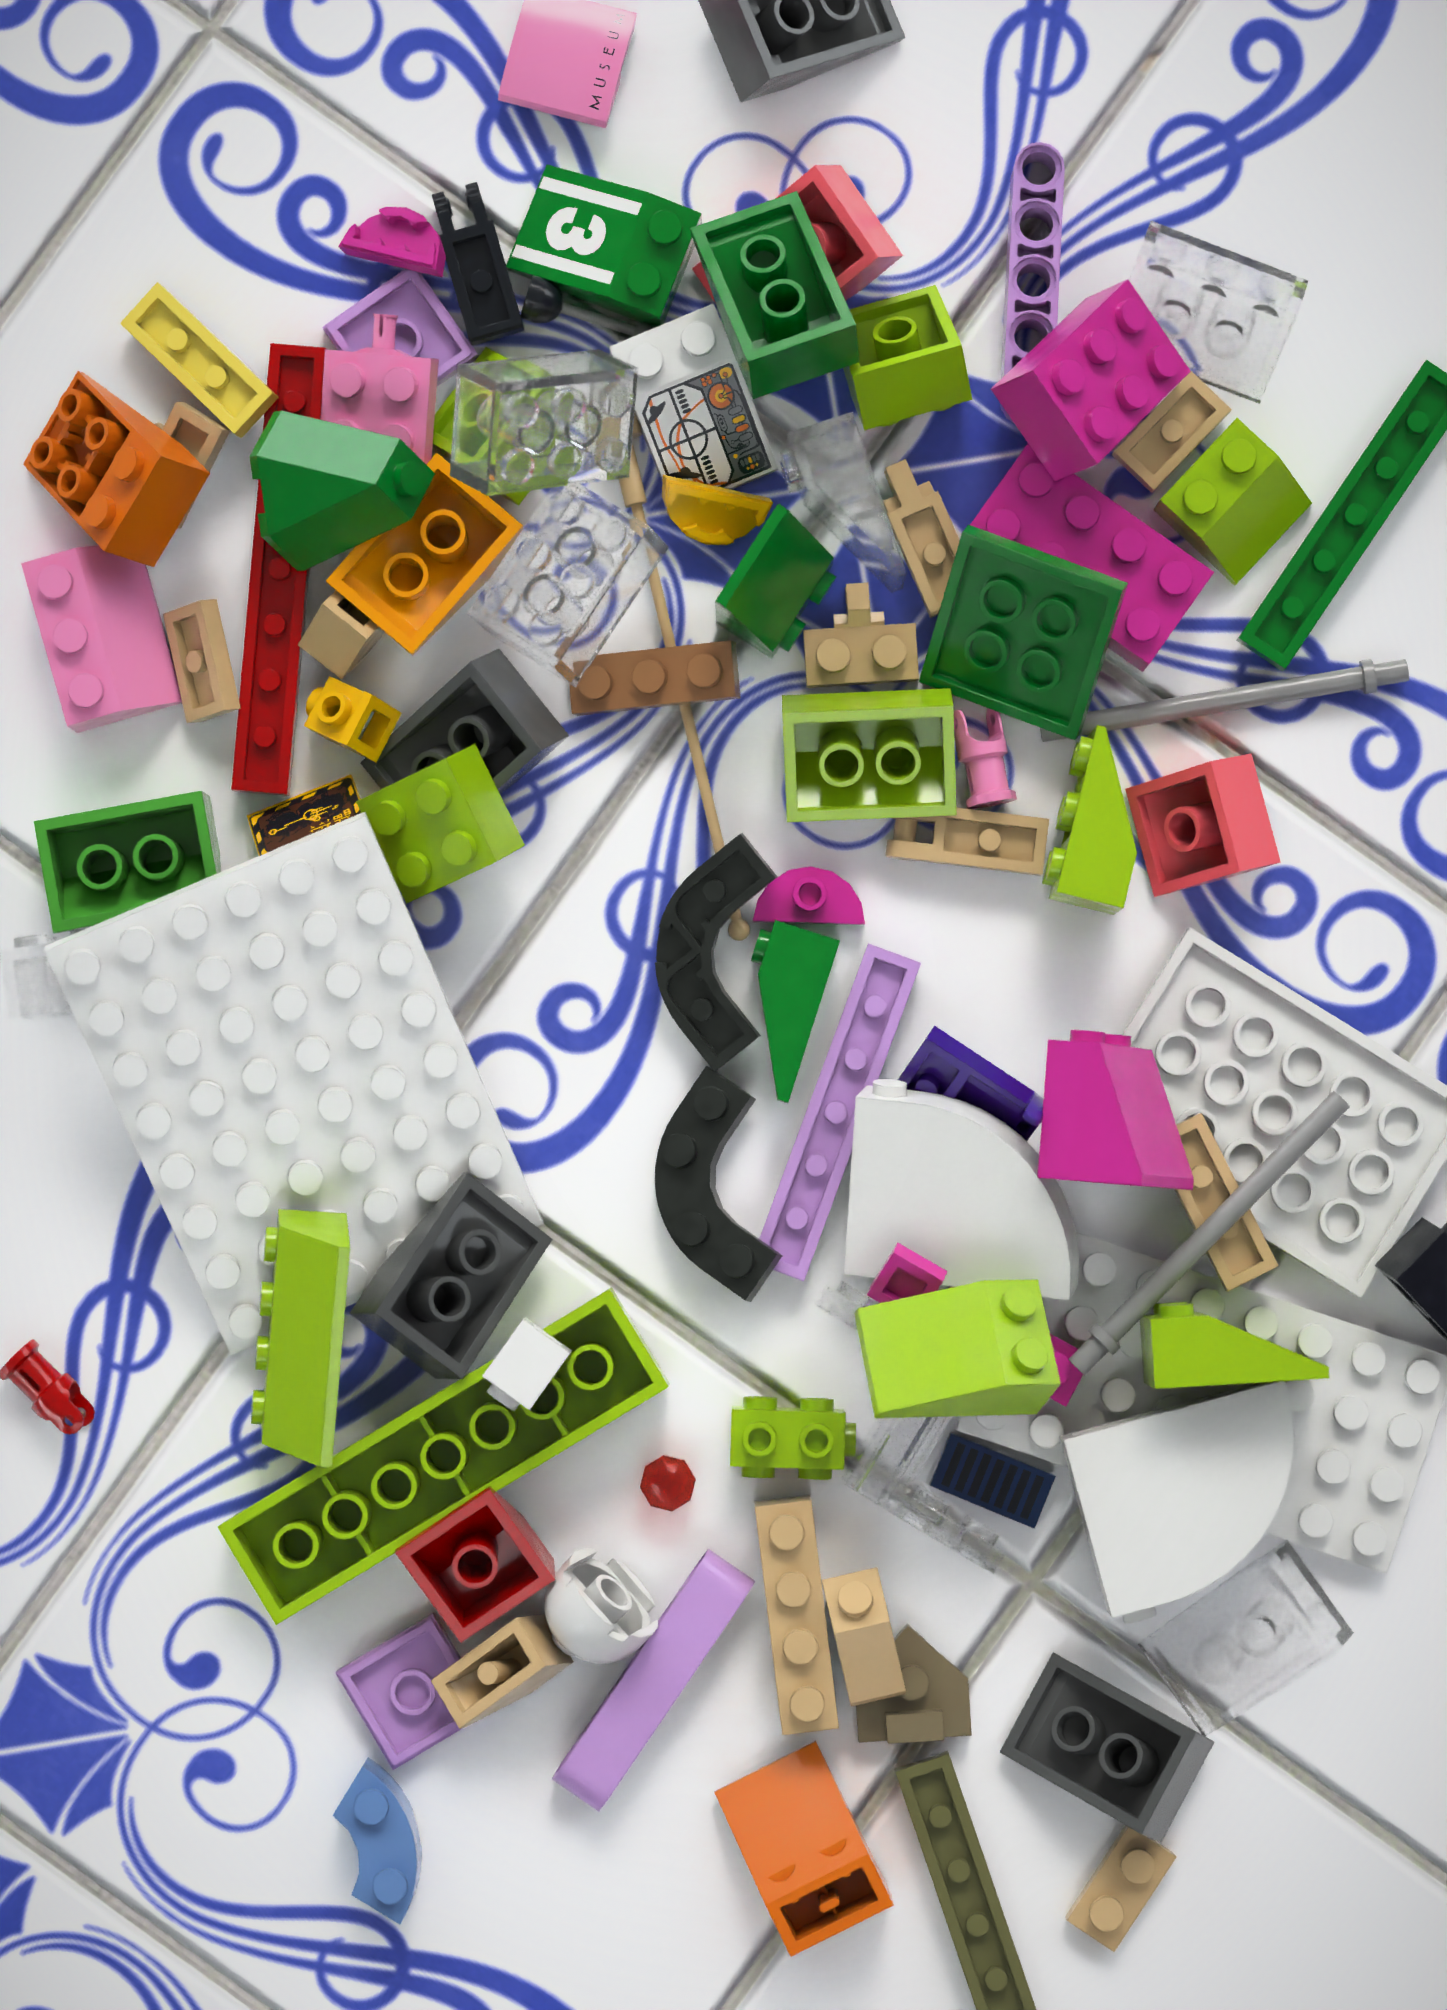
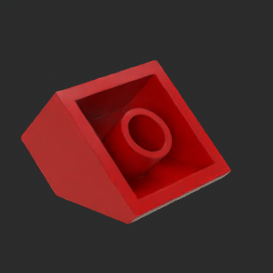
[395,1486,555,1643]

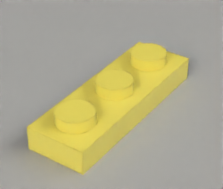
[120,282,279,438]

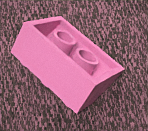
[21,545,182,733]

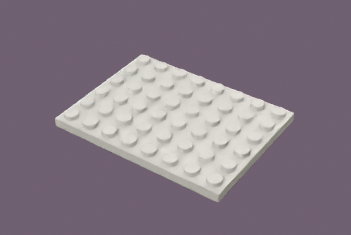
[44,812,544,1355]

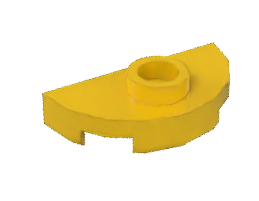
[662,475,773,545]

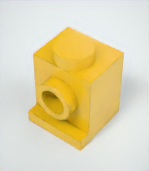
[304,676,402,763]

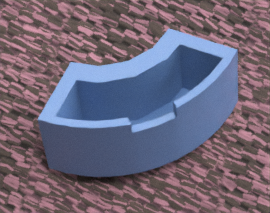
[332,1757,422,1925]

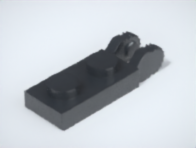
[432,182,525,346]

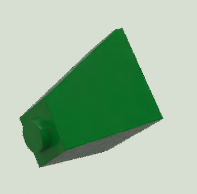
[249,411,435,571]

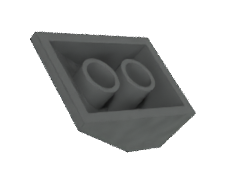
[698,0,906,103]
[360,649,569,795]
[350,1173,553,1379]
[999,1652,1215,1842]

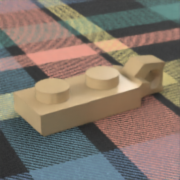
[883,459,960,618]

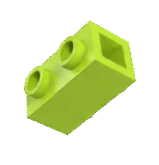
[730,1396,856,1480]

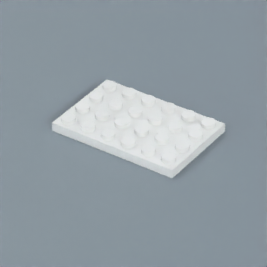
[1122,927,1447,1298]

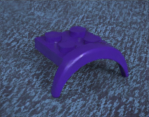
[897,1025,1044,1141]

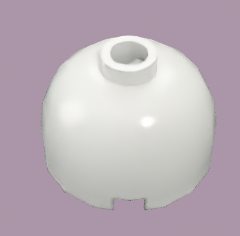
[544,1548,658,1664]

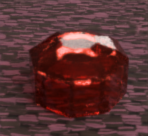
[640,1454,696,1511]

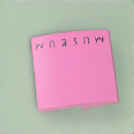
[498,0,637,128]

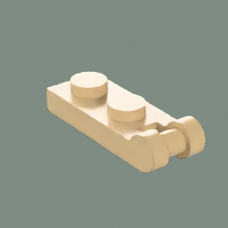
[885,807,1049,876]

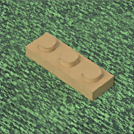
[1174,1113,1279,1292]

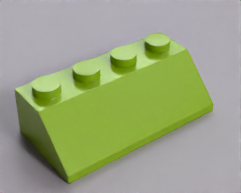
[251,1209,350,1468]

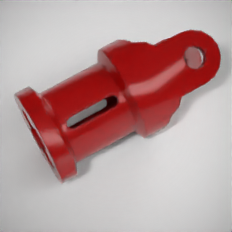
[0,1339,95,1435]

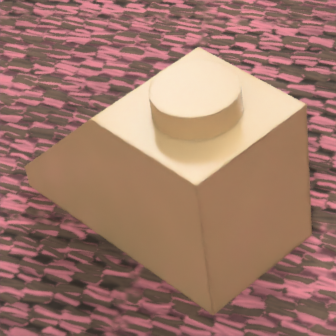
[298,591,385,680]
[822,1567,906,1707]
[431,1614,574,1729]

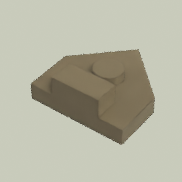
[856,1624,972,1744]

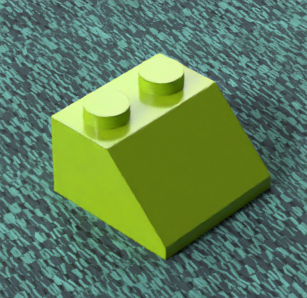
[843,285,973,430]
[1153,418,1312,586]

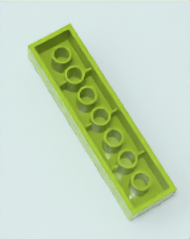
[217,1287,670,1625]

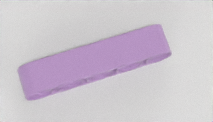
[1000,142,1065,423]
[552,1549,755,1811]

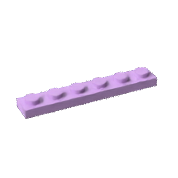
[759,943,921,1281]

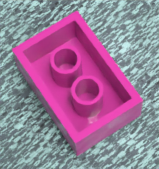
[991,279,1191,481]

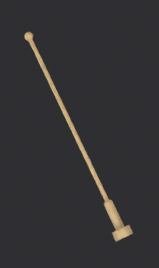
[593,411,750,941]

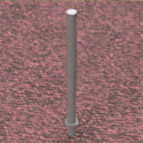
[1040,659,1409,742]
[1068,1091,1350,1376]

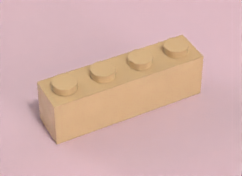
[754,1495,839,1735]

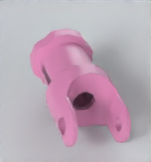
[954,708,1017,809]

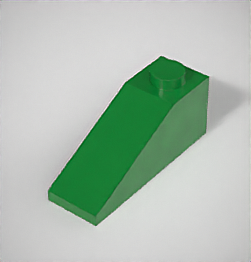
[751,920,840,1104]

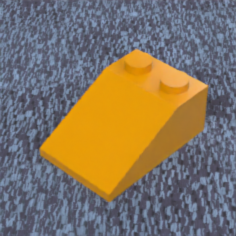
[326,453,525,656]

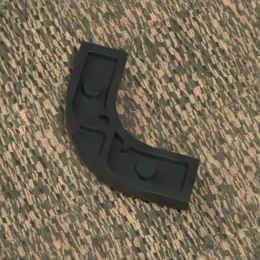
[655,833,778,1072]
[655,1066,783,1302]

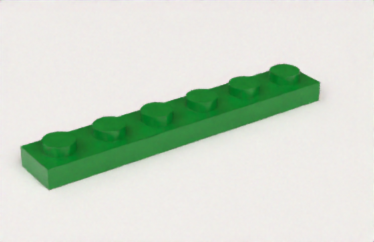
[1236,359,1447,672]

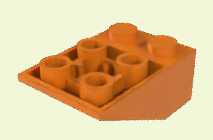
[23,371,210,567]
[714,1741,894,1957]

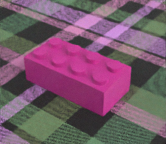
[970,444,1214,672]

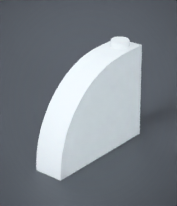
[844,1079,1079,1300]
[1059,1381,1295,1624]

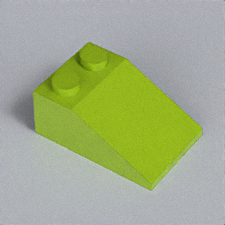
[854,1279,1061,1418]
[1140,1302,1329,1389]

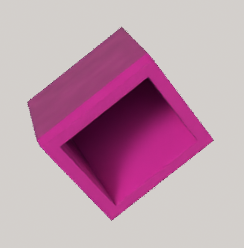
[1038,1030,1194,1190]

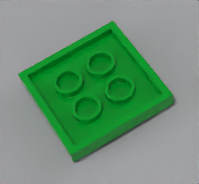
[919,525,1128,741]

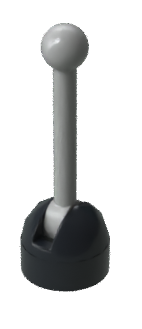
[520,275,653,336]

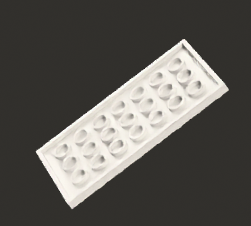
[956,1232,1447,1574]

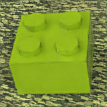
[356,744,525,904]

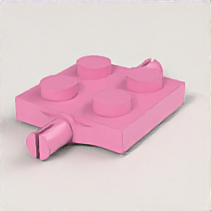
[321,313,439,464]

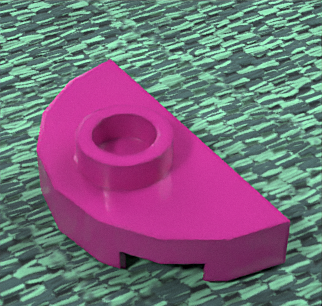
[338,207,446,278]
[752,866,865,925]

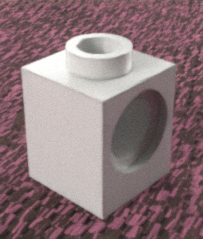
[482,1317,572,1411]

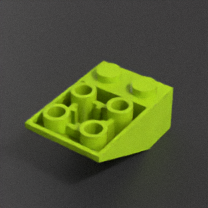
[1042,725,1137,915]

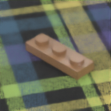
[567,640,741,716]

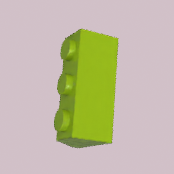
[782,688,957,822]

